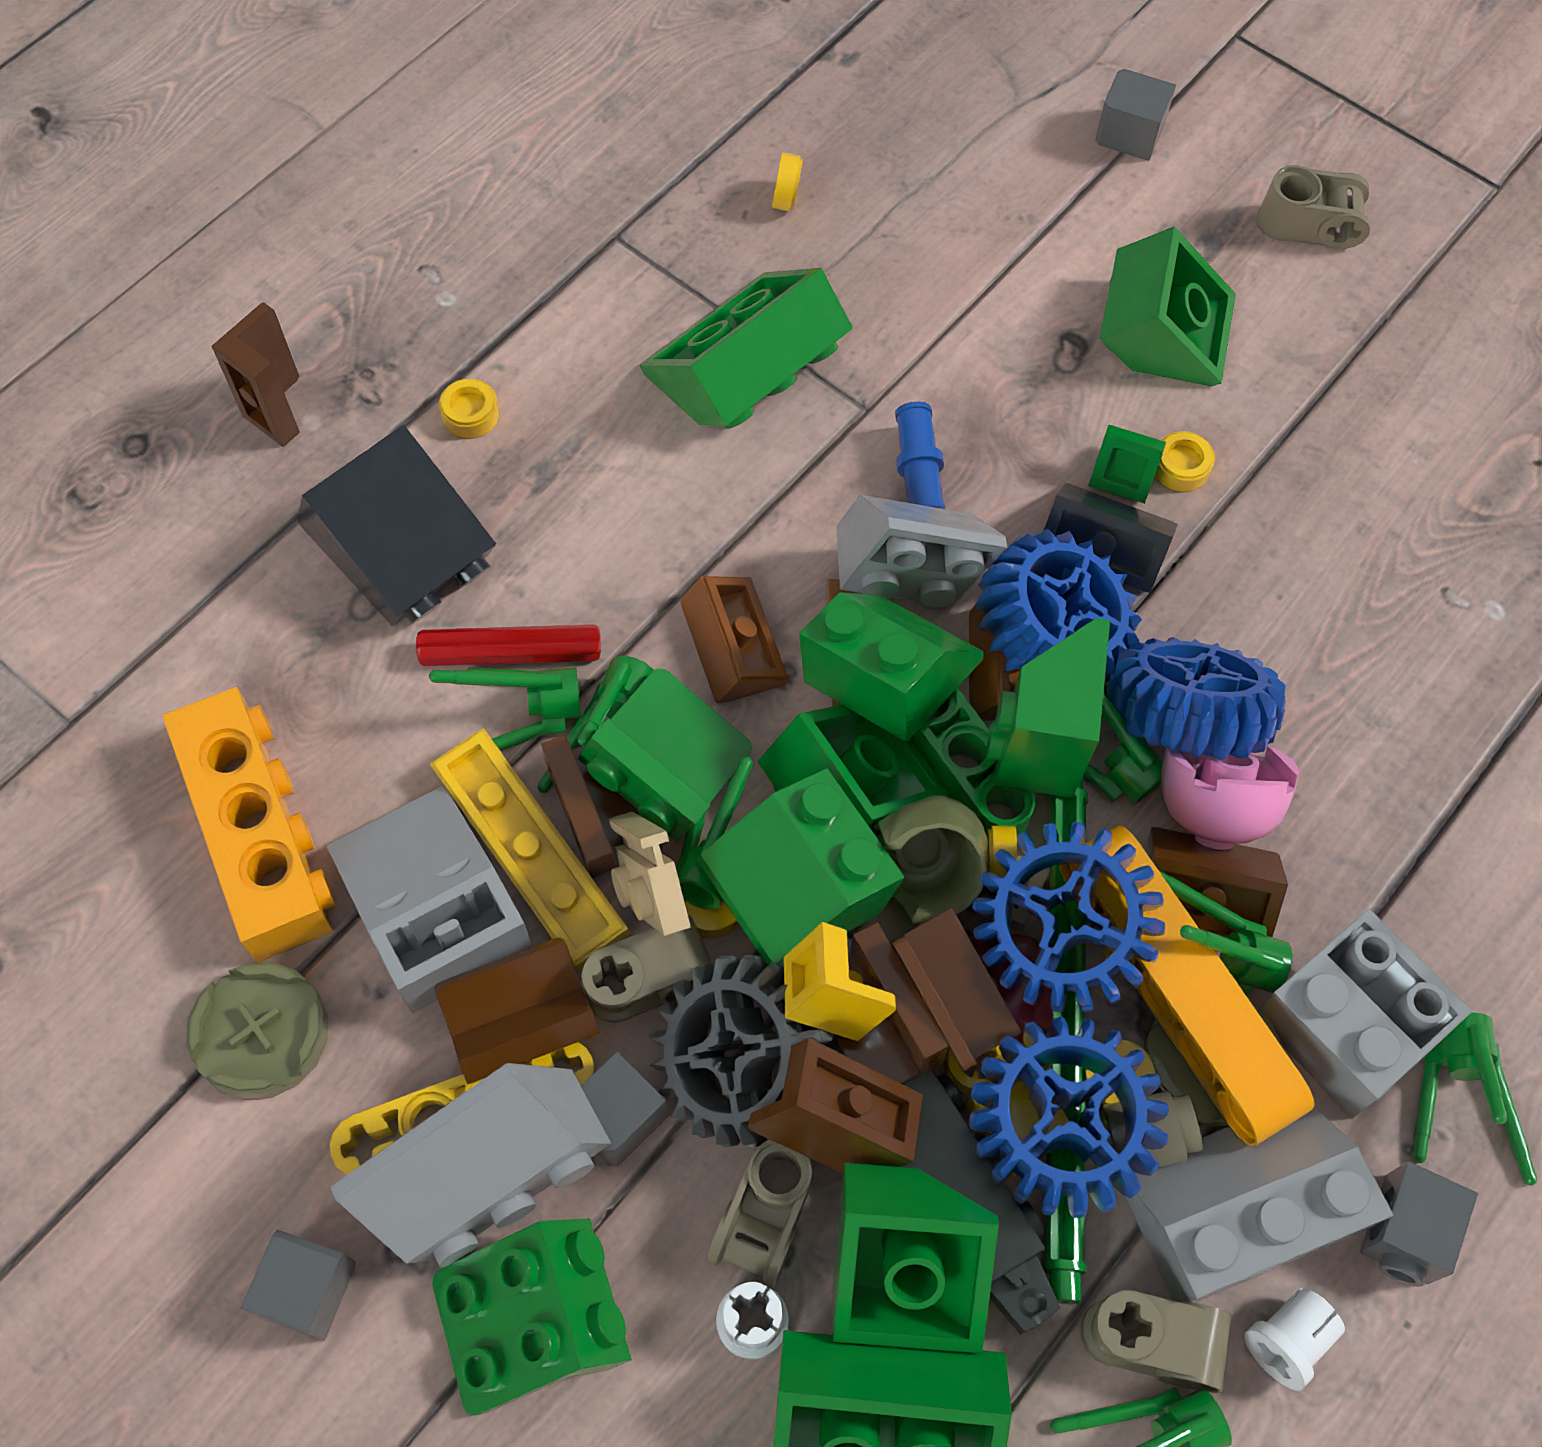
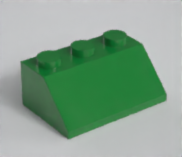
[639,268,853,429]
[773,1330,1012,1447]

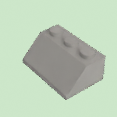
[330,1063,611,1267]
[1125,1107,1394,1303]

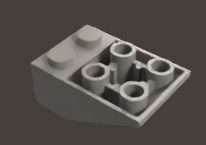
[326,785,533,1014]

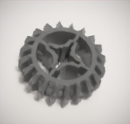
[649,955,835,1148]

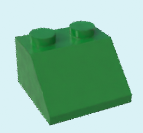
[1099,226,1236,387]
[799,592,983,743]
[986,618,1110,798]
[757,705,951,829]
[697,768,904,966]
[832,1163,999,1353]

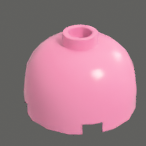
[1161,745,1300,850]

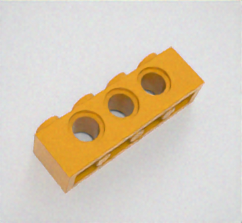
[162,686,336,962]

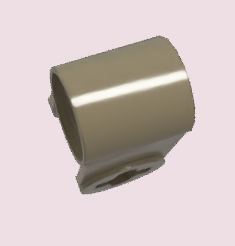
[1256,165,1370,249]
[581,915,712,1023]
[706,1140,812,1290]
[1081,1290,1231,1393]

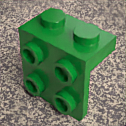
[577,669,752,842]
[432,1218,632,1416]

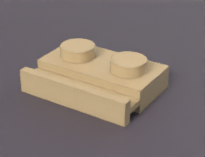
[608,812,691,936]

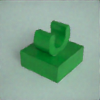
[1088,425,1166,504]

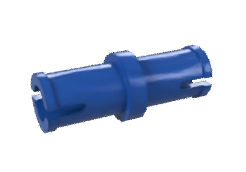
[895,401,945,509]

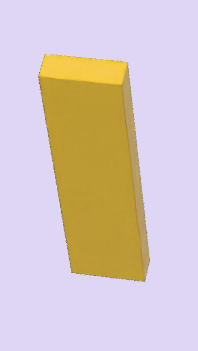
[430,728,631,973]

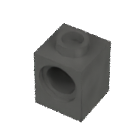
[1360,1161,1478,1287]

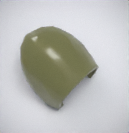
[871,795,990,924]

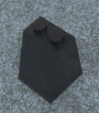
[297,424,497,626]

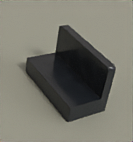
[1043,483,1178,593]

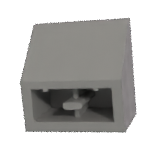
[836,495,1007,608]
[1259,909,1473,1118]

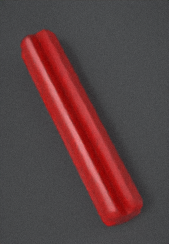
[416,624,601,666]

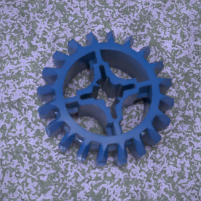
[974,529,1142,684]
[1107,637,1286,760]
[973,822,1165,1013]
[969,1016,1169,1218]

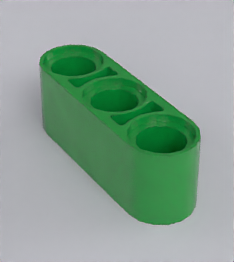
[911,688,1035,844]

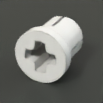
[716,1282,789,1360]
[1244,1288,1345,1391]

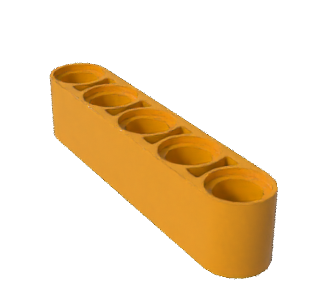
[1059,825,1314,1147]

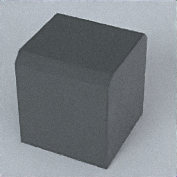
[1095,69,1176,161]
[581,1051,669,1166]
[241,1230,356,1341]

